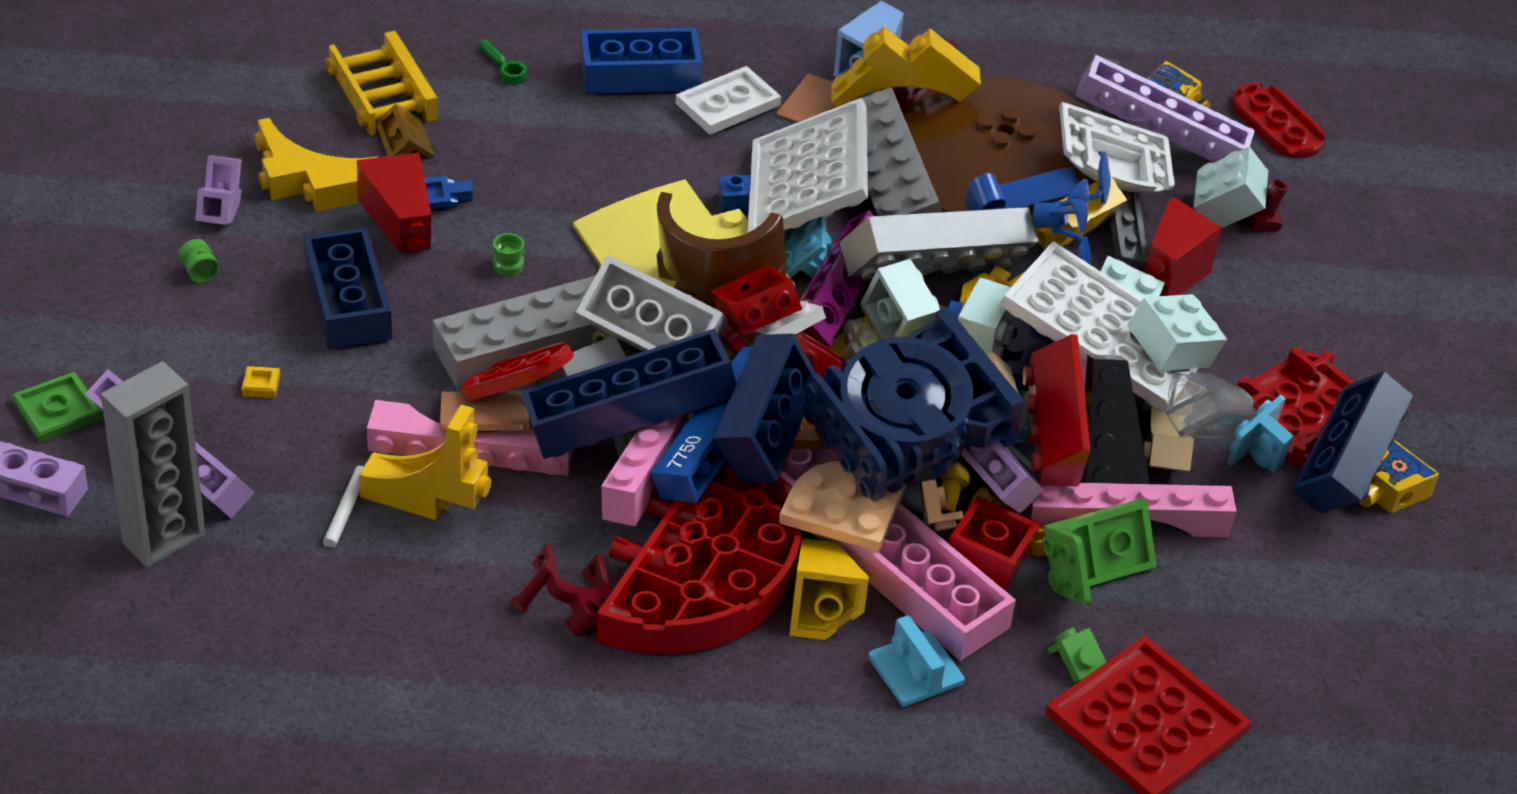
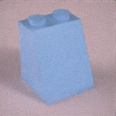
[834,1,904,95]

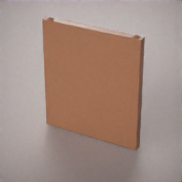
[776,73,870,123]
[440,391,529,431]

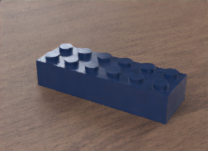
[521,328,736,460]

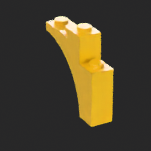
[831,26,981,107]
[254,118,378,212]
[359,405,491,520]

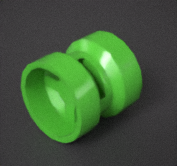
[493,233,524,276]
[178,239,220,283]

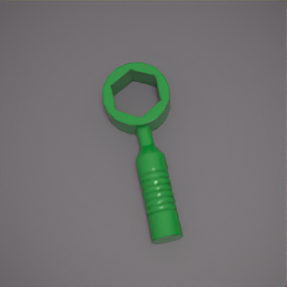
[479,39,527,85]

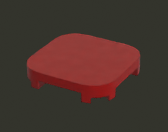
[1232,347,1354,469]

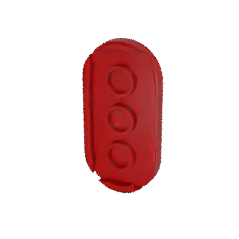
[1232,82,1325,158]
[461,342,574,401]

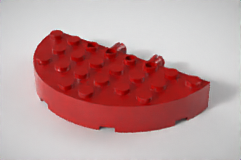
[596,460,801,654]

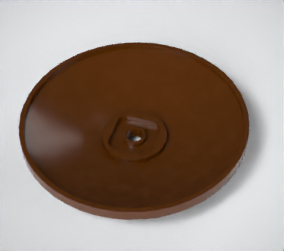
[902,76,1097,224]

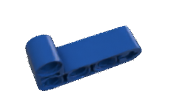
[965,167,1080,217]

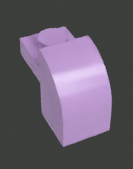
[195,155,242,225]

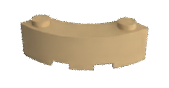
[1142,387,1194,473]

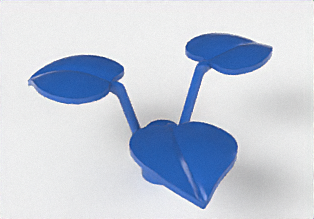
[1033,151,1111,265]

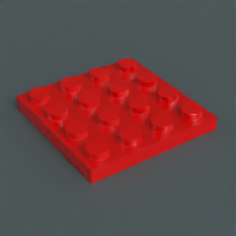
[1045,635,1252,794]

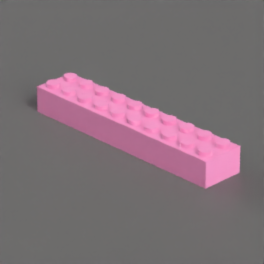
[780,449,1016,662]

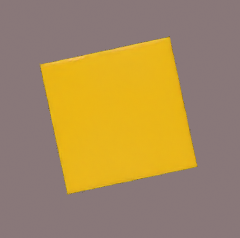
[241,366,280,398]

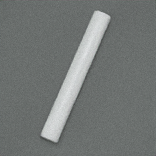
[323,466,364,548]

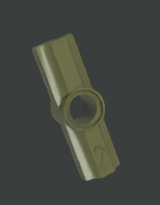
[842,318,884,359]

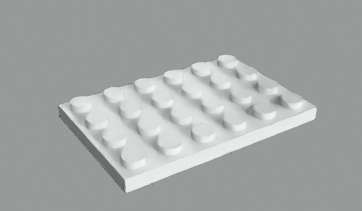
[748,98,868,232]
[999,241,1200,414]

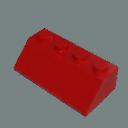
[1023,334,1090,486]

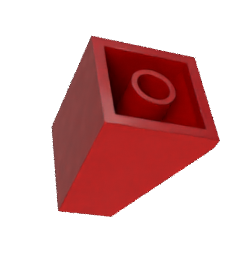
[356,153,432,253]
[1145,197,1222,296]

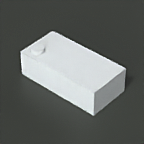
[576,254,729,351]

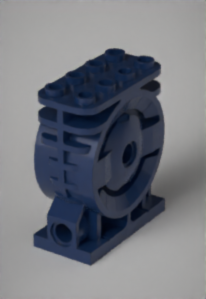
[803,307,1024,502]

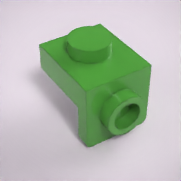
[1047,627,1106,682]

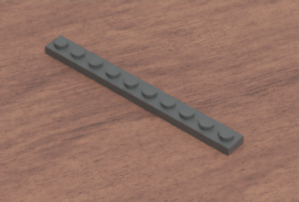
[1088,54,1148,271]

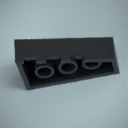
[1080,354,1150,484]

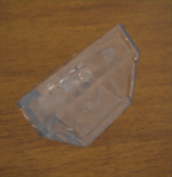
[1163,372,1257,438]

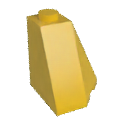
[789,538,869,640]

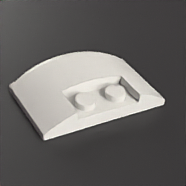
[1059,102,1175,193]

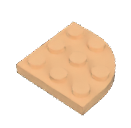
[779,460,907,552]

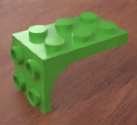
[1042,499,1157,605]

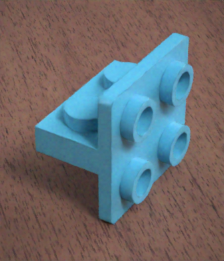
[784,217,832,278]
[1227,395,1294,473]
[869,615,965,707]

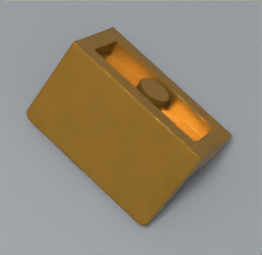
[376,103,435,159]

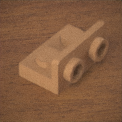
[919,480,963,532]

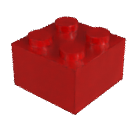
[948,496,1040,591]

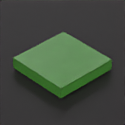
[12,372,103,443]

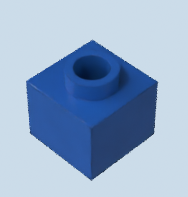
[718,175,750,213]

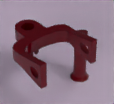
[511,544,612,637]

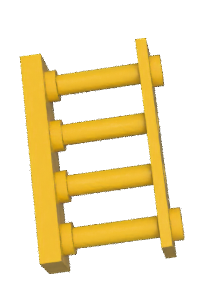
[326,31,438,136]

